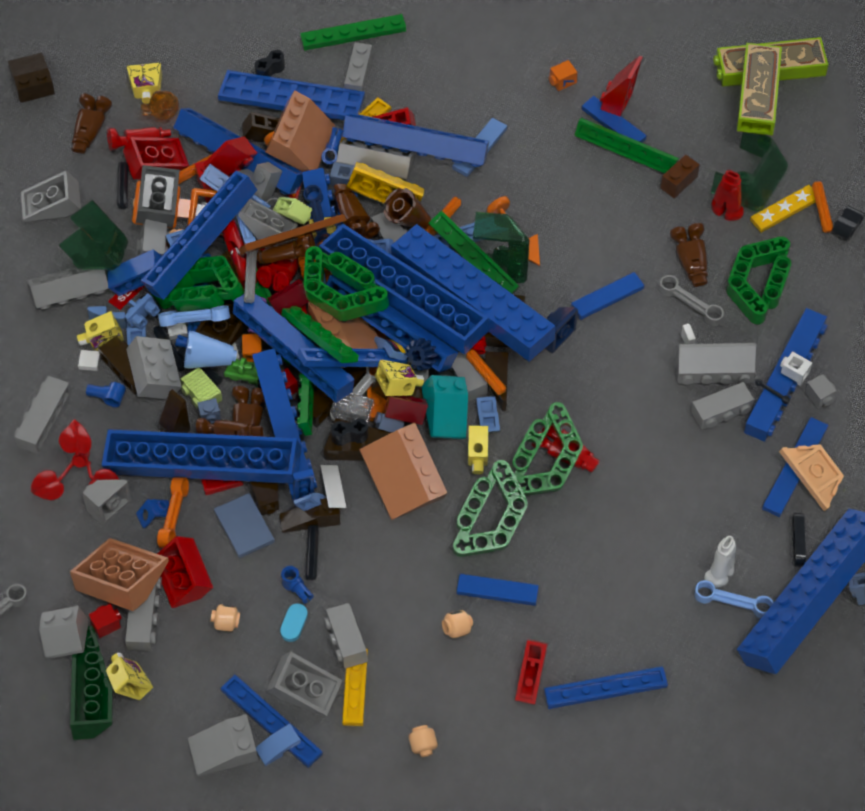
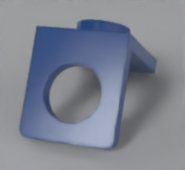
[136,499,170,528]

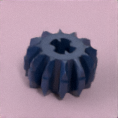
[404,338,438,371]

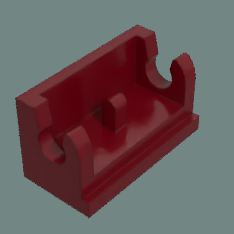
[267,279,309,317]
[384,396,428,425]

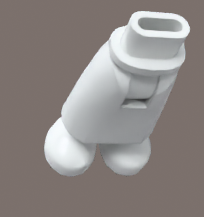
[704,536,736,588]

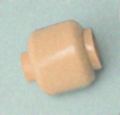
[210,604,240,632]
[442,610,473,638]
[408,725,438,757]

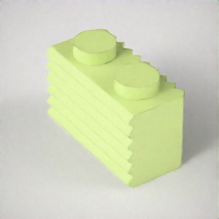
[273,197,312,225]
[180,368,222,409]

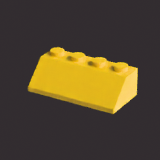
[347,162,424,204]

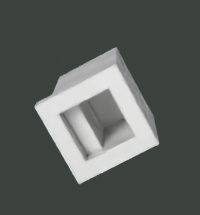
[780,351,812,386]

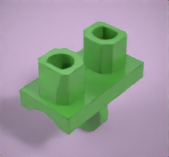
[224,358,259,384]

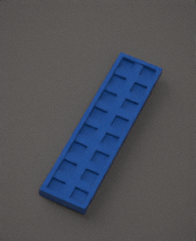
[218,70,365,120]

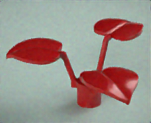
[31,419,120,500]

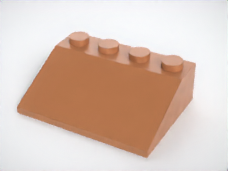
[265,90,335,172]
[308,299,378,368]
[359,423,447,520]
[70,538,169,611]

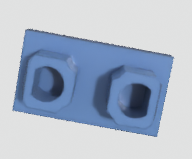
[124,293,160,329]

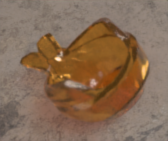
[141,90,179,120]

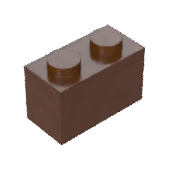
[661,155,700,199]

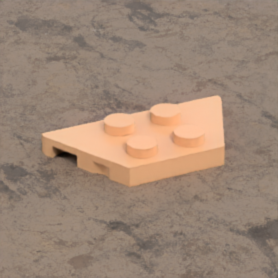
[779,444,844,511]

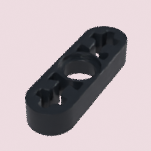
[792,513,806,566]

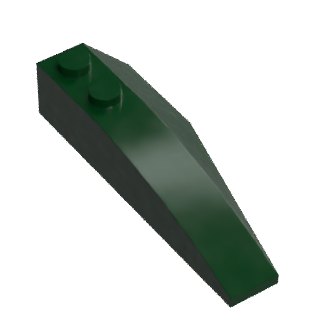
[70,626,113,740]

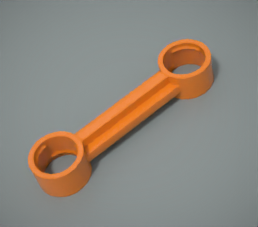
[157,477,189,548]

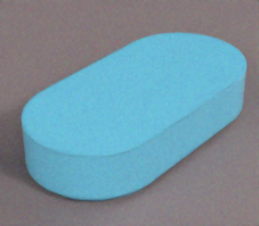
[280,604,308,642]

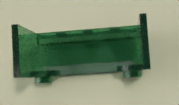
[711,132,788,211]
[59,200,128,270]
[473,212,530,283]

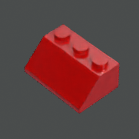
[157,536,213,608]

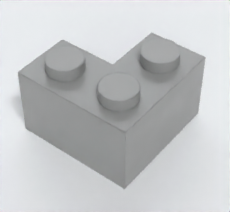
[238,162,282,202]

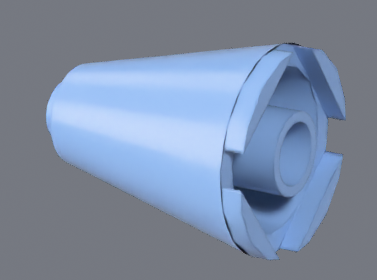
[184,331,237,369]

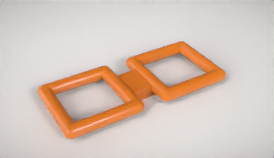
[132,181,223,236]

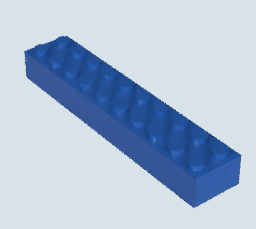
[319,224,489,355]
[391,224,555,362]
[102,429,302,484]
[737,508,865,674]

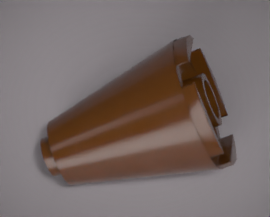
[384,188,431,229]

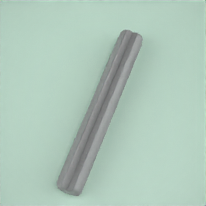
[244,250,257,304]

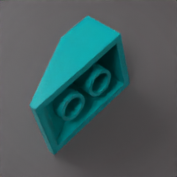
[421,375,468,439]

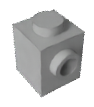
[805,374,836,409]

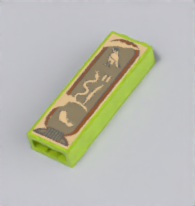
[713,37,828,87]
[737,43,782,135]

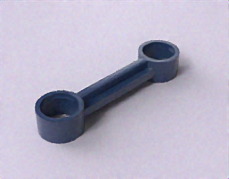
[303,185,330,247]

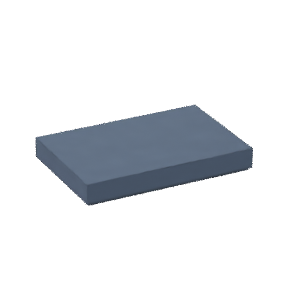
[214,493,275,558]

